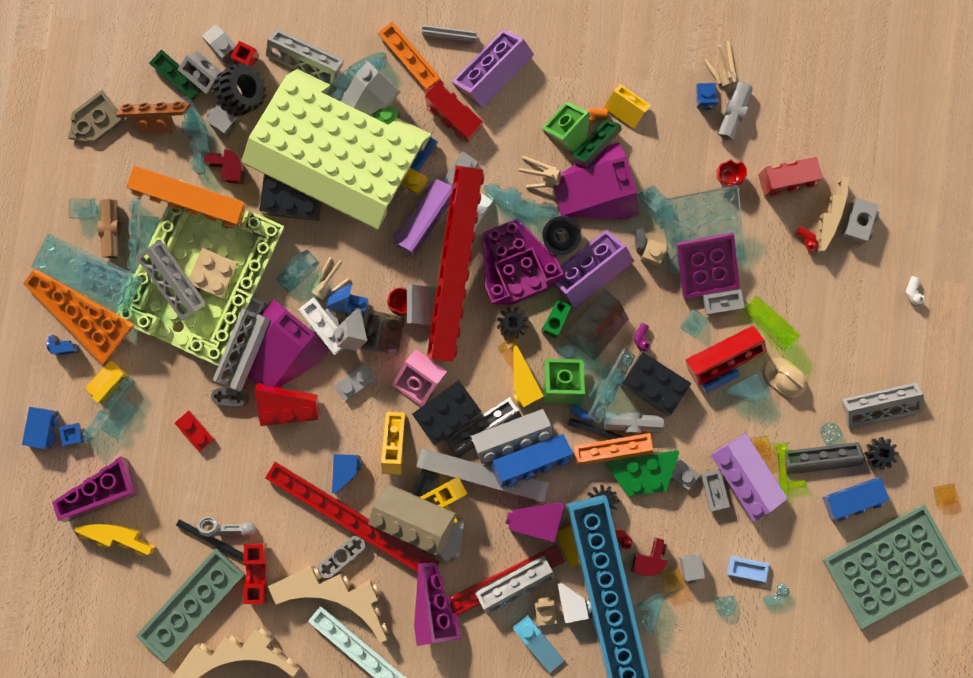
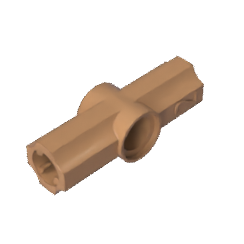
[98,199,121,258]

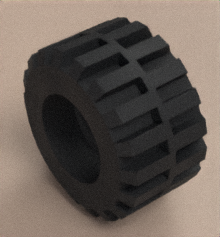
[213,63,266,116]

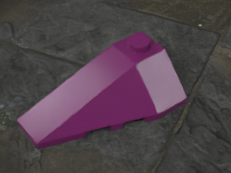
[414,562,461,646]

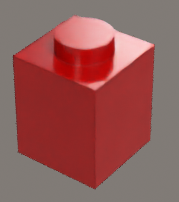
[230,41,259,68]

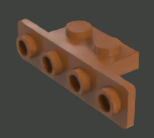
[116,101,191,134]

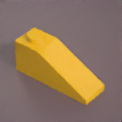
[513,345,544,408]
[381,412,405,475]
[420,477,467,507]

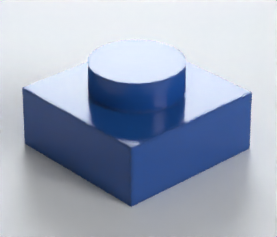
[59,423,84,446]

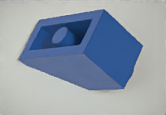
[332,454,362,493]

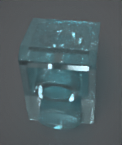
[638,185,677,229]
[276,249,320,293]

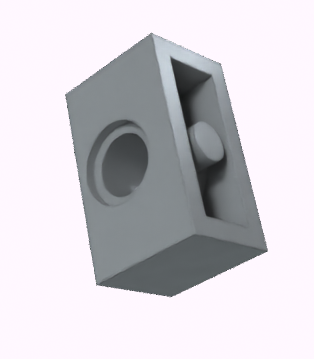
[178,52,221,94]
[841,198,879,244]

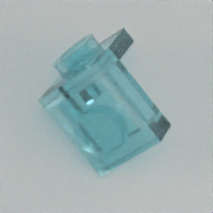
[69,198,99,219]

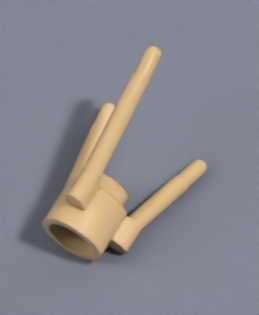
[704,41,737,87]
[518,156,561,189]
[311,257,350,300]

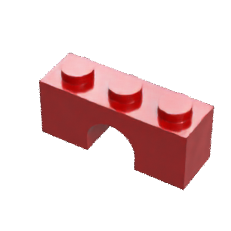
[243,543,267,604]

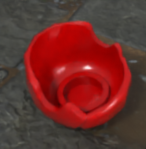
[716,159,747,188]
[387,287,407,316]

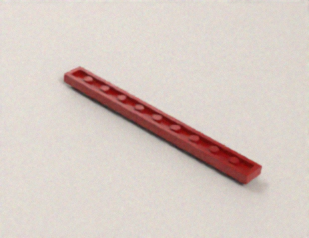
[265,461,440,572]

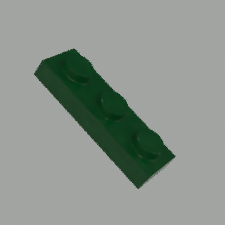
[149,49,202,101]
[571,119,622,167]

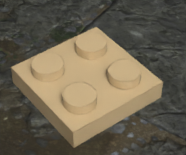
[189,248,239,298]

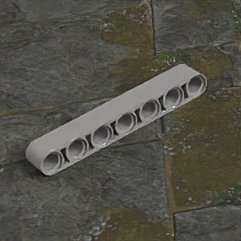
[416,448,550,502]

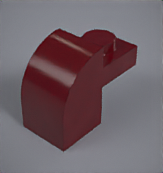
[204,149,245,184]
[631,537,668,576]

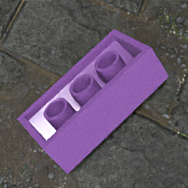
[452,29,534,108]
[393,179,452,257]
[554,230,634,308]
[711,432,788,522]

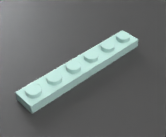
[308,605,407,678]

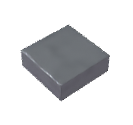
[635,228,645,250]

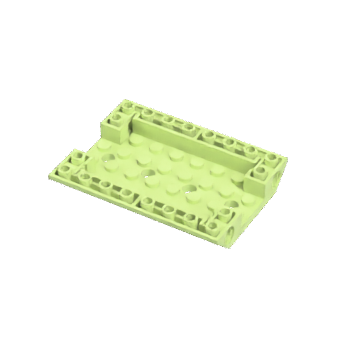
[116,180,285,366]

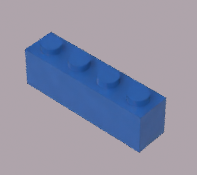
[491,434,573,488]

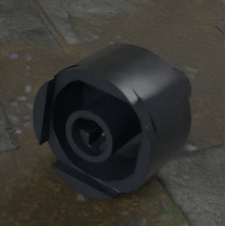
[542,215,582,255]

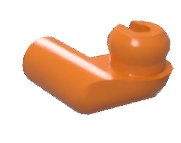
[588,108,608,126]

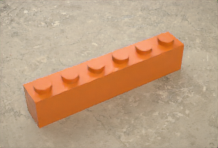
[126,165,247,228]

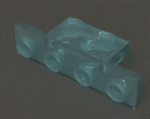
[127,197,160,274]
[587,348,635,423]
[83,376,139,444]

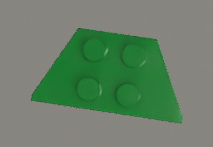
[605,450,679,496]

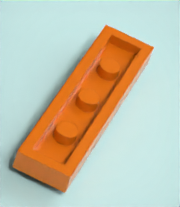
[378,21,441,91]
[574,433,654,466]

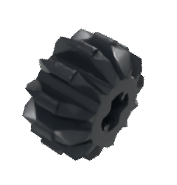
[497,307,529,339]
[864,437,899,470]
[587,485,619,515]

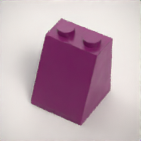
[505,502,565,542]

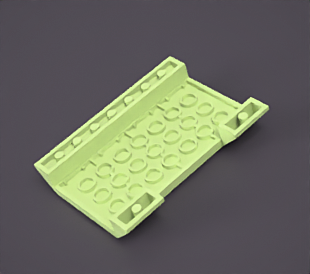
[241,69,431,230]

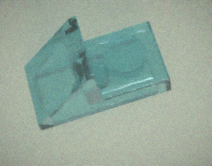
[634,592,664,634]

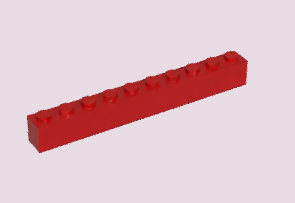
[426,165,485,362]

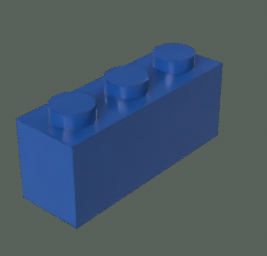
[822,478,890,521]

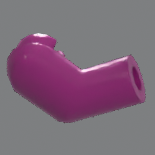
[634,322,650,351]

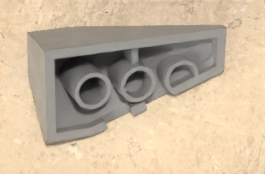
[340,61,400,117]

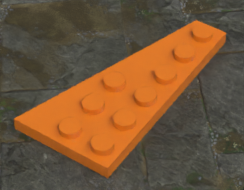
[23,269,135,365]

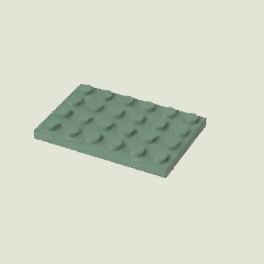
[822,504,963,629]

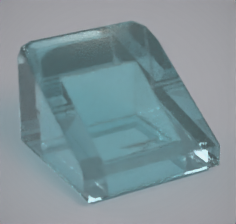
[680,309,708,338]

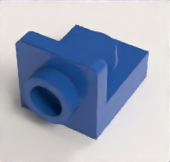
[696,83,718,110]
[46,335,79,356]

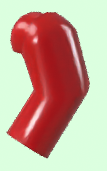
[795,226,818,252]
[615,530,633,549]

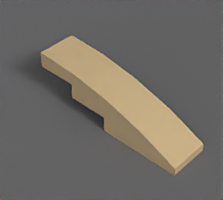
[817,177,850,254]

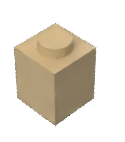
[640,239,667,266]

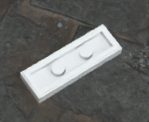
[298,298,344,355]

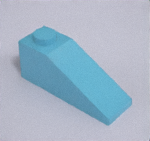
[513,614,565,673]

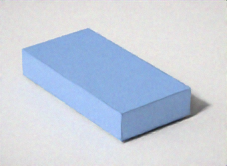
[727,556,770,583]

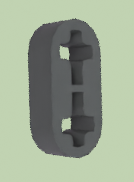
[211,388,249,407]

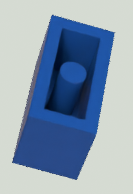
[22,407,59,449]

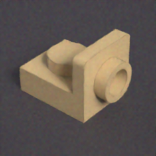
[534,597,557,626]

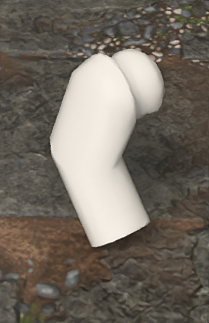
[906,276,924,305]

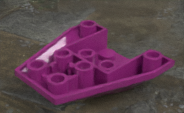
[553,142,640,220]
[482,218,564,305]
[247,299,330,387]

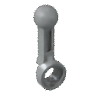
[198,517,256,538]

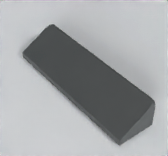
[445,397,522,458]
[783,442,864,475]

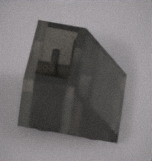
[359,309,405,356]

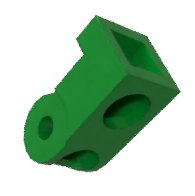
[540,299,571,339]

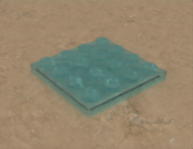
[661,185,746,274]

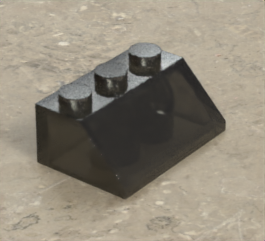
[565,289,629,361]

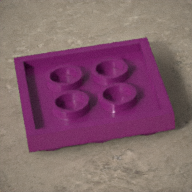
[676,232,740,299]

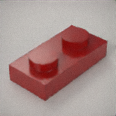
[174,410,215,452]

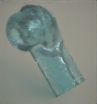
[763,583,789,606]

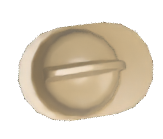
[764,358,807,398]

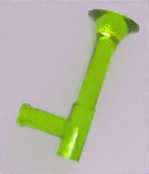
[770,442,806,496]

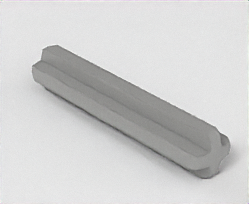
[421,25,477,43]

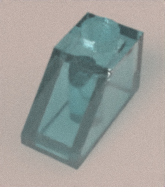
[723,372,771,403]

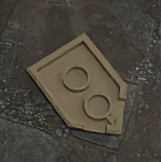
[68,90,125,142]

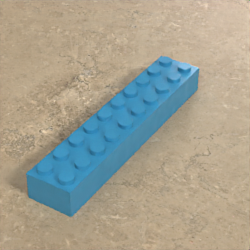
[566,495,649,678]

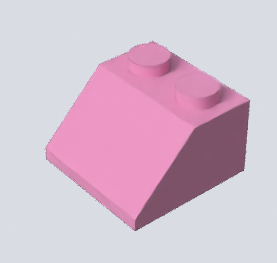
[392,349,447,407]

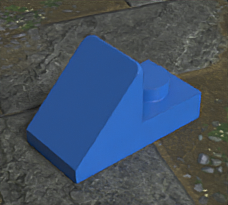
[326,284,368,317]

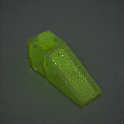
[743,296,801,350]

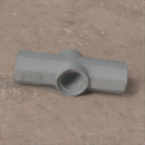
[718,82,753,141]
[604,413,664,433]

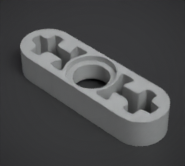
[318,535,366,578]

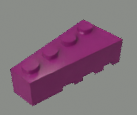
[52,456,139,522]

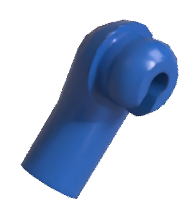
[570,404,599,422]

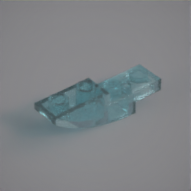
[331,52,387,101]
[182,96,212,175]
[484,183,558,222]

